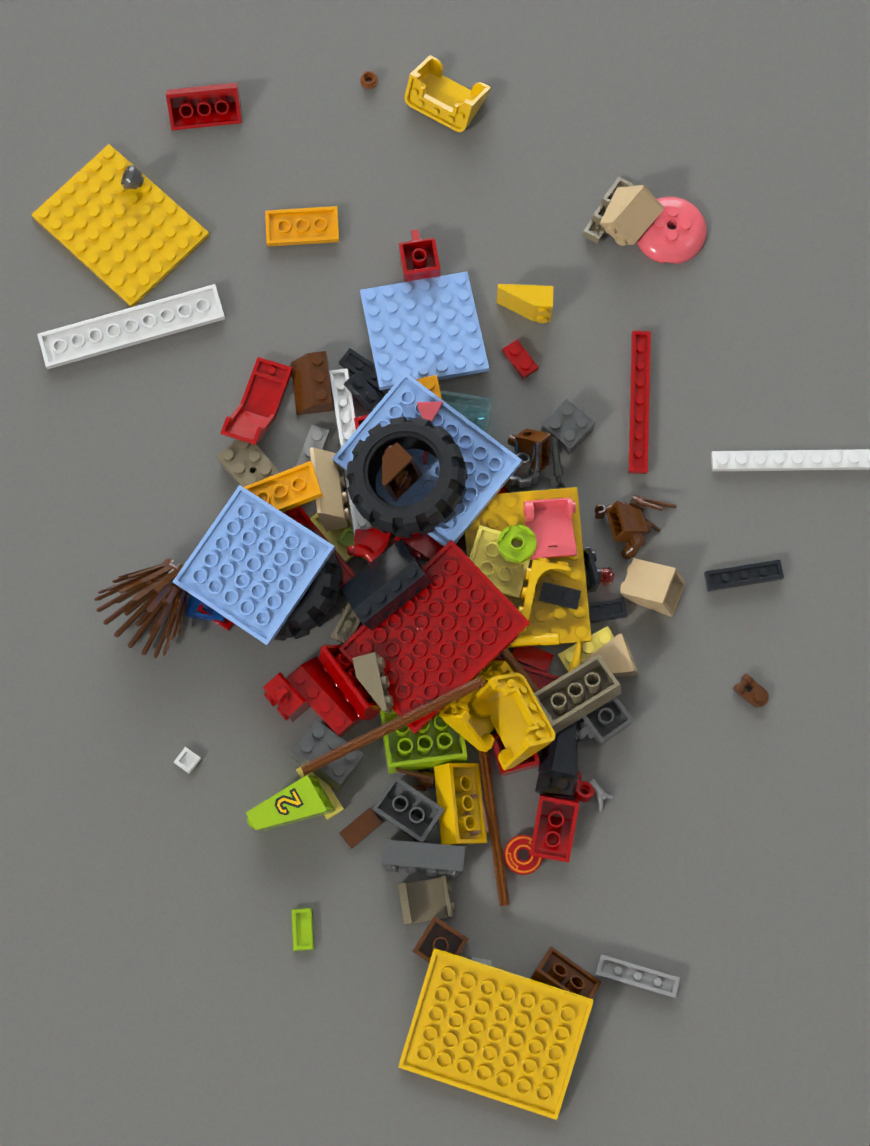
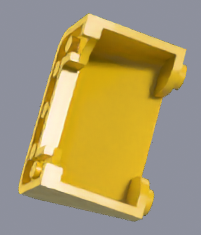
[404,55,491,132]
[439,660,514,752]
[469,673,555,770]

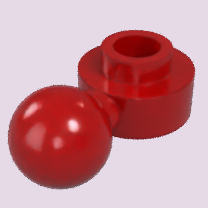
[575,771,595,802]

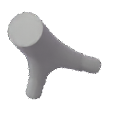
[589,779,613,811]

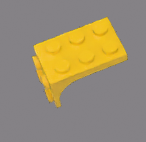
[519,557,572,621]

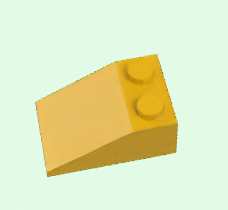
[496,284,554,323]

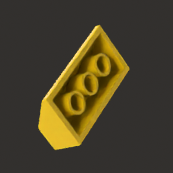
[434,763,487,846]

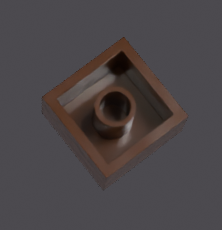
[412,916,469,963]

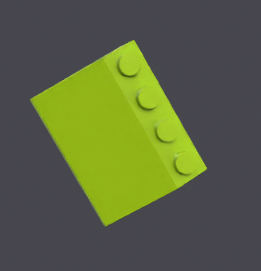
[380,709,468,774]

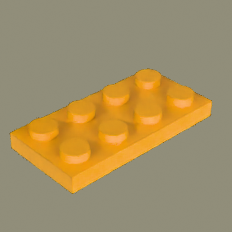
[265,206,339,247]
[244,461,323,512]

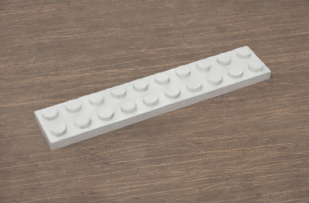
[37,284,225,369]

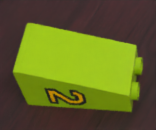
[246,775,336,830]

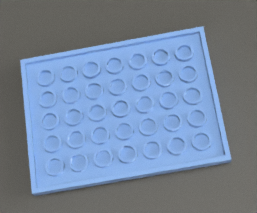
[332,372,523,547]

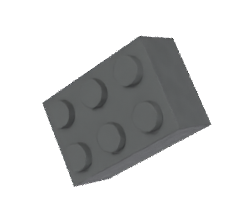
[291,720,364,792]

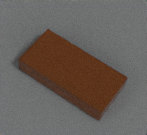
[339,808,383,849]

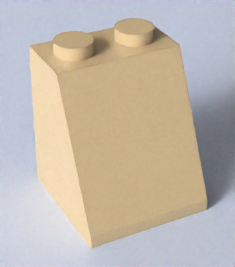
[600,185,664,246]
[620,558,686,617]

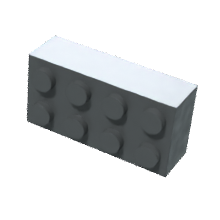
[382,839,465,877]

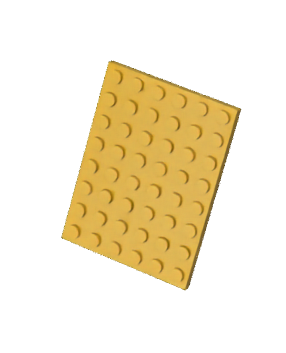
[31,144,210,307]
[465,487,592,648]
[398,948,593,1120]

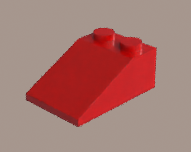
[530,793,579,863]

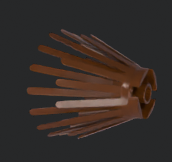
[94,559,189,658]

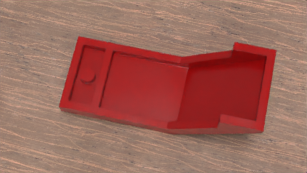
[220,357,293,445]

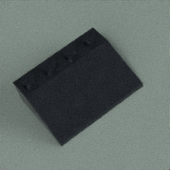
[341,539,433,630]

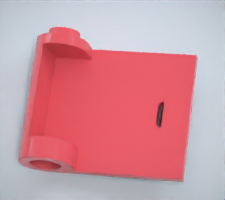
[523,497,577,560]

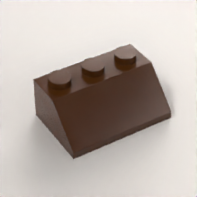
[291,351,334,415]
[382,442,422,502]
[529,946,601,999]

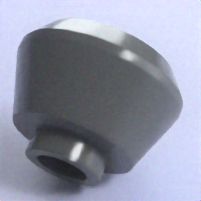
[121,165,144,189]

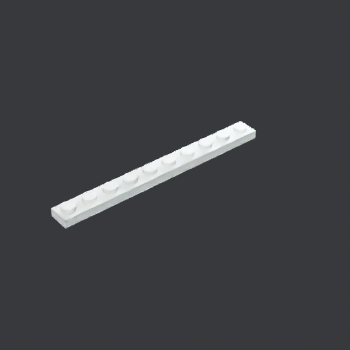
[329,368,372,534]
[711,449,870,471]

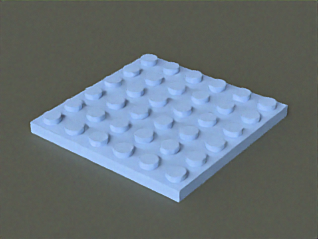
[360,272,489,390]
[173,485,336,646]

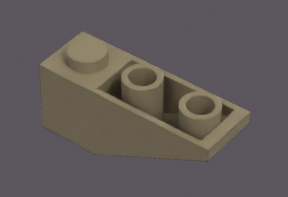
[352,652,393,713]

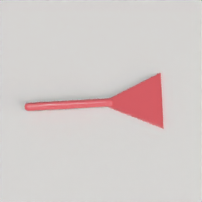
[416,401,443,464]

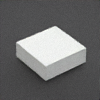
[173,747,202,774]

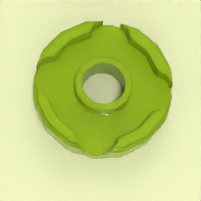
[498,525,537,563]

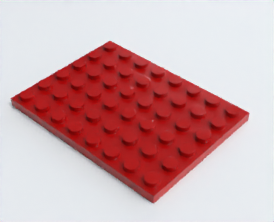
[339,540,531,734]

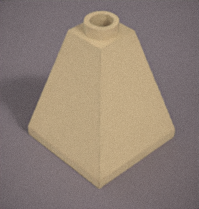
[583,633,639,677]

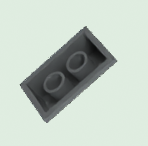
[372,776,445,843]

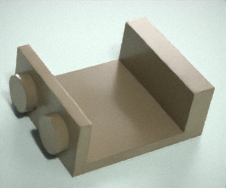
[398,876,456,925]

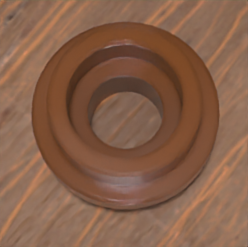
[360,71,378,89]

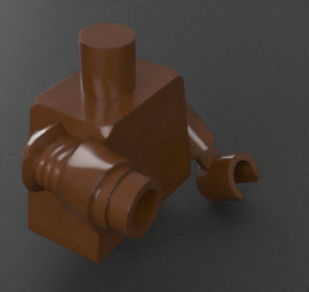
[595,501,652,560]

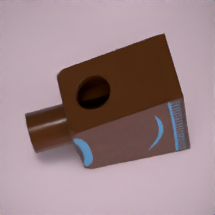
[508,428,551,472]

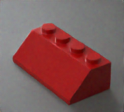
[166,82,242,130]
[319,644,382,720]
[286,656,362,738]

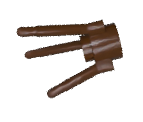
[629,495,676,532]
[395,768,434,791]

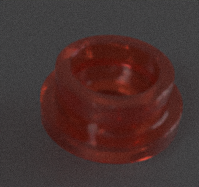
[600,567,615,586]

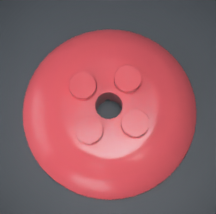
[636,197,707,264]

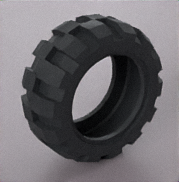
[346,416,468,538]
[273,523,343,641]

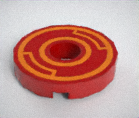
[503,835,543,875]

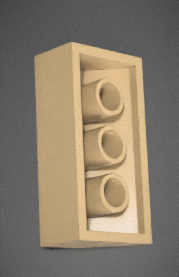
[310,447,351,532]

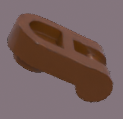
[733,673,769,708]

